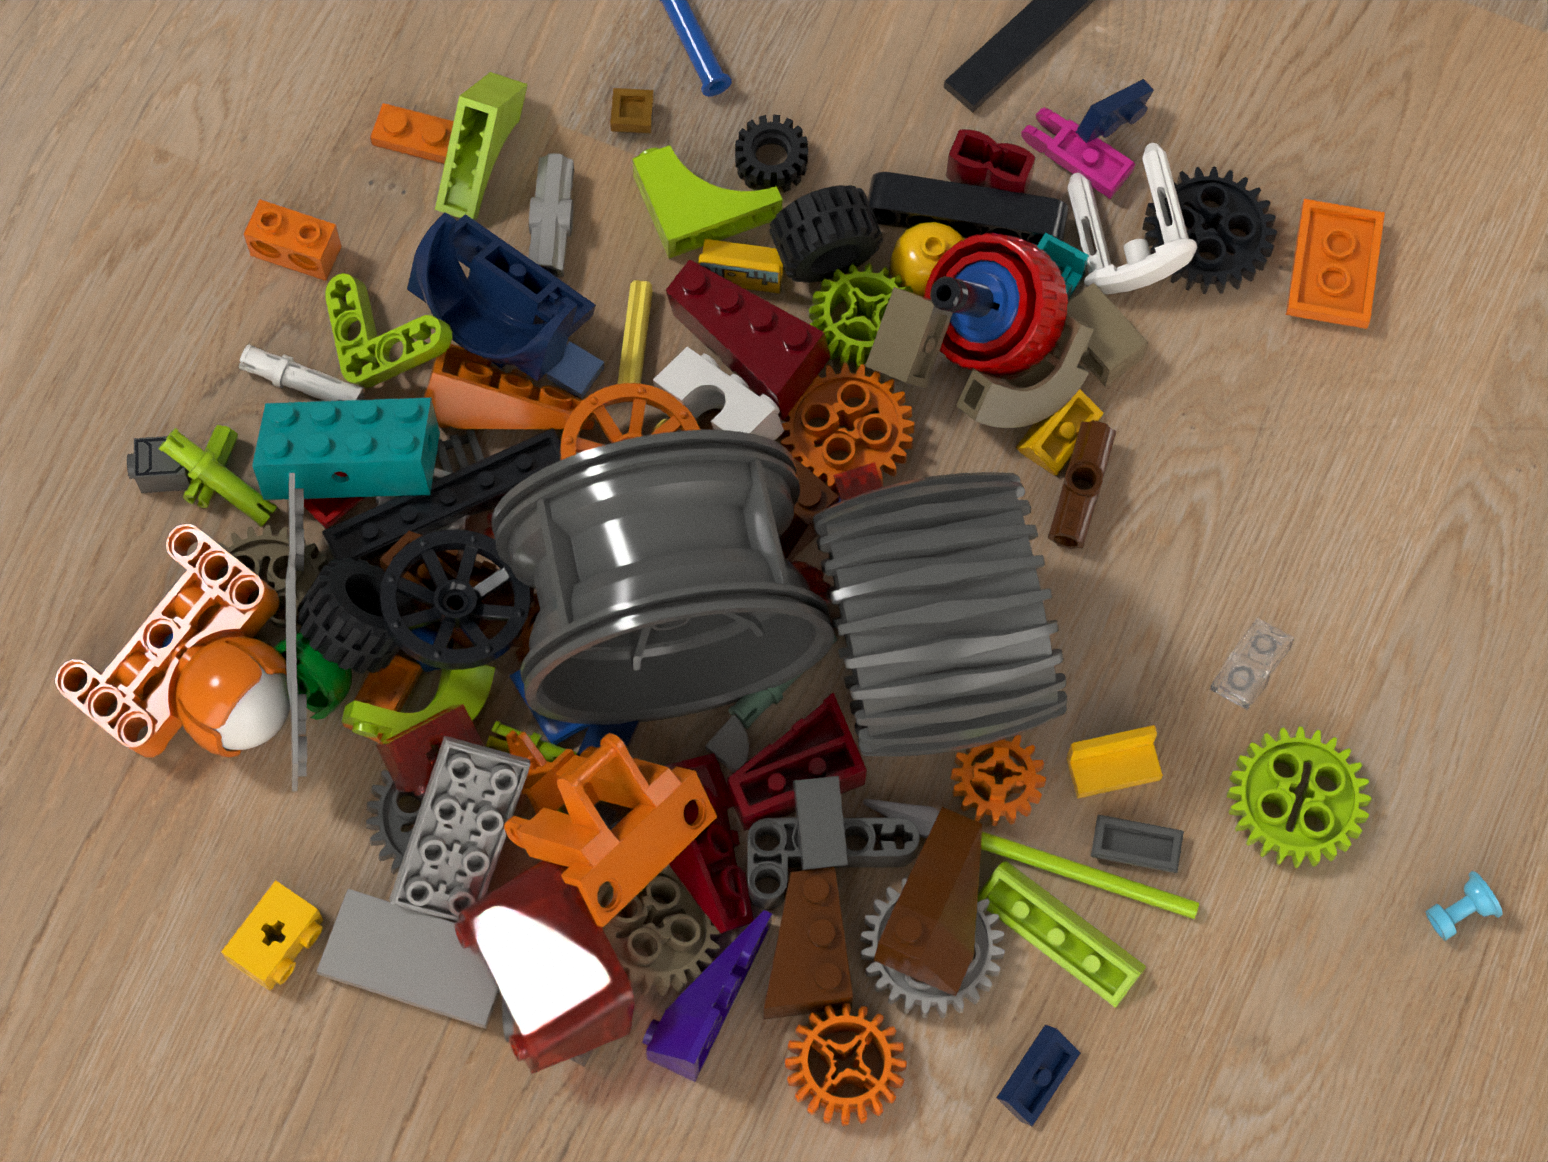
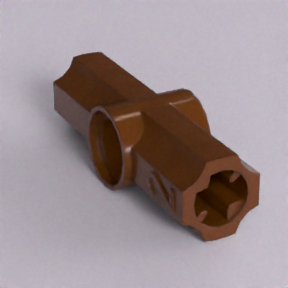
[1048,420,1116,549]

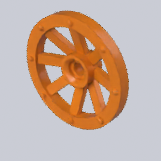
[560,383,700,461]

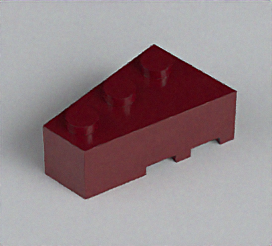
[728,692,867,831]

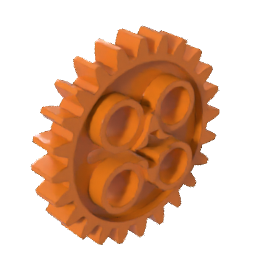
[780,363,914,495]

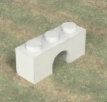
[653,347,784,441]

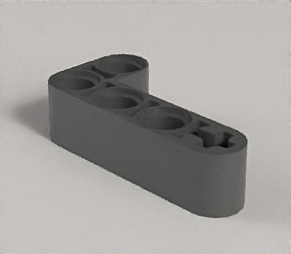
[748,818,920,910]

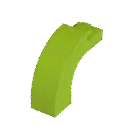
[341,665,495,753]

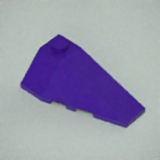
[642,910,772,1082]

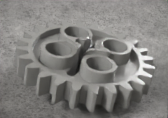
[860,878,1005,1018]

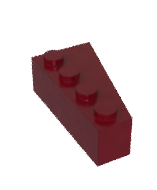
[665,259,831,420]

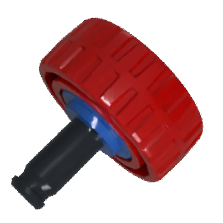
[924,233,1068,375]

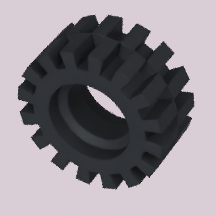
[735,115,808,193]

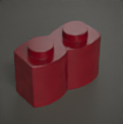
[946,129,1036,194]

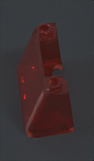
[454,860,635,1074]

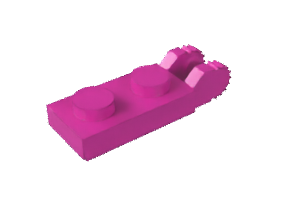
[1021,107,1135,199]

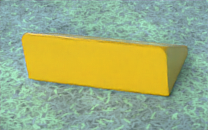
[1016,389,1104,475]

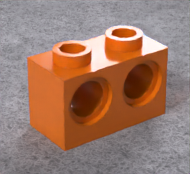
[243,199,342,281]

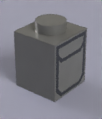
[127,435,192,493]

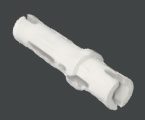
[239,344,365,401]

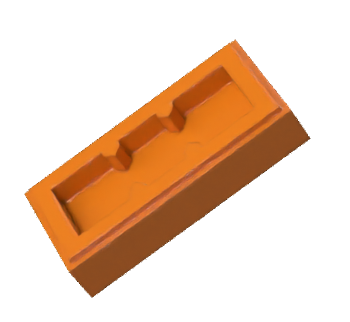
[342,654,422,744]

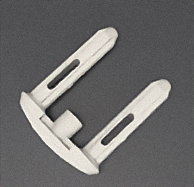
[1067,143,1197,294]

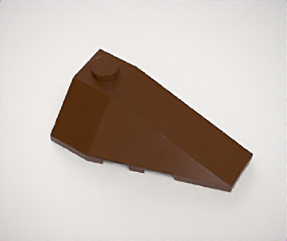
[873,807,983,996]

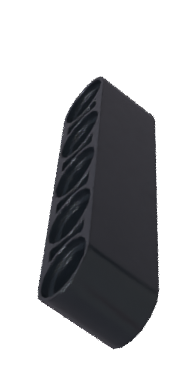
[868,172,1068,246]

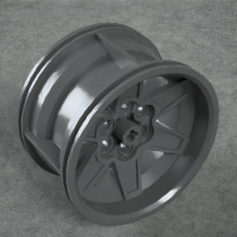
[491,430,834,725]

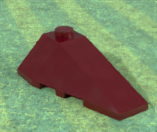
[632,753,754,934]

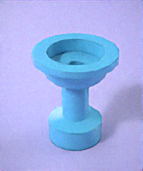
[1425,871,1503,941]

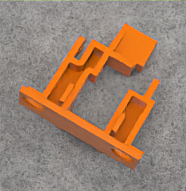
[504,730,717,927]

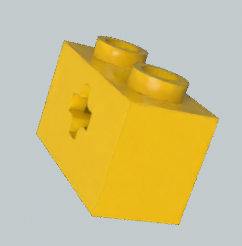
[221,880,323,991]

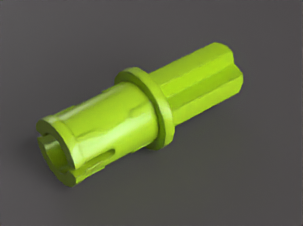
[183,425,238,508]

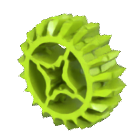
[809,262,913,371]

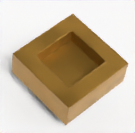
[610,88,654,133]

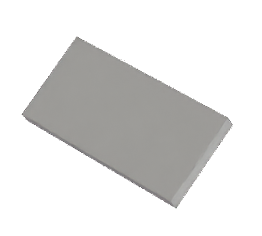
[389,736,531,926]
[317,889,516,1029]

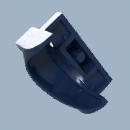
[407,212,596,381]

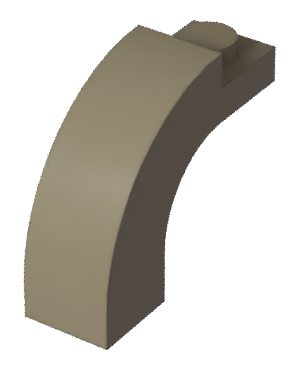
[956,313,1094,428]

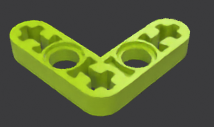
[325,273,452,388]

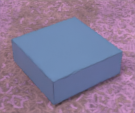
[546,342,605,399]

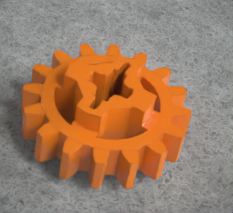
[950,734,1046,826]

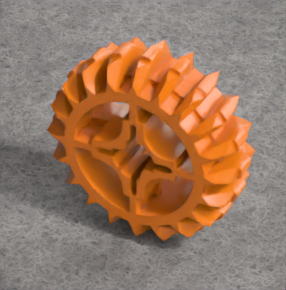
[785,1003,907,1126]

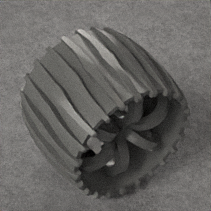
[813,472,1067,756]

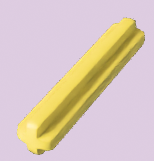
[617,280,653,384]

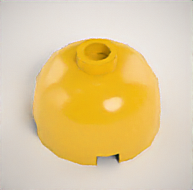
[890,222,965,297]

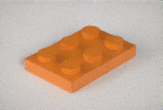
[1285,199,1385,329]

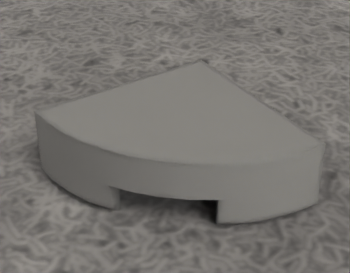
[705,714,749,773]

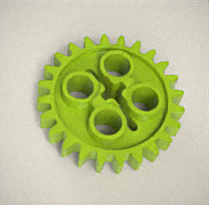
[1227,726,1371,868]

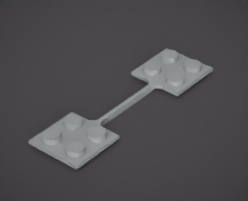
[285,473,307,791]

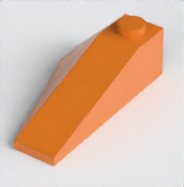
[423,344,595,430]

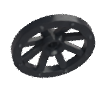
[380,529,530,670]

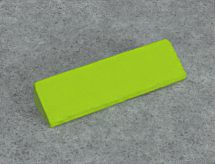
[977,861,1146,1008]

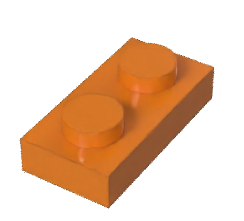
[370,103,454,164]

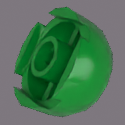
[274,633,352,720]

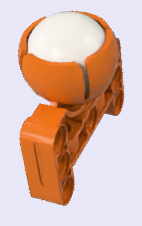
[55,524,290,757]

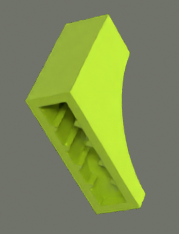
[435,72,528,220]
[632,145,783,259]

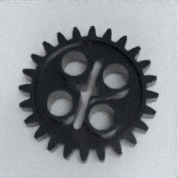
[1142,167,1277,294]

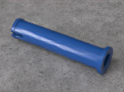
[660,0,732,97]

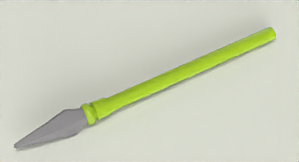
[863,799,1199,919]

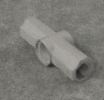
[529,153,574,278]

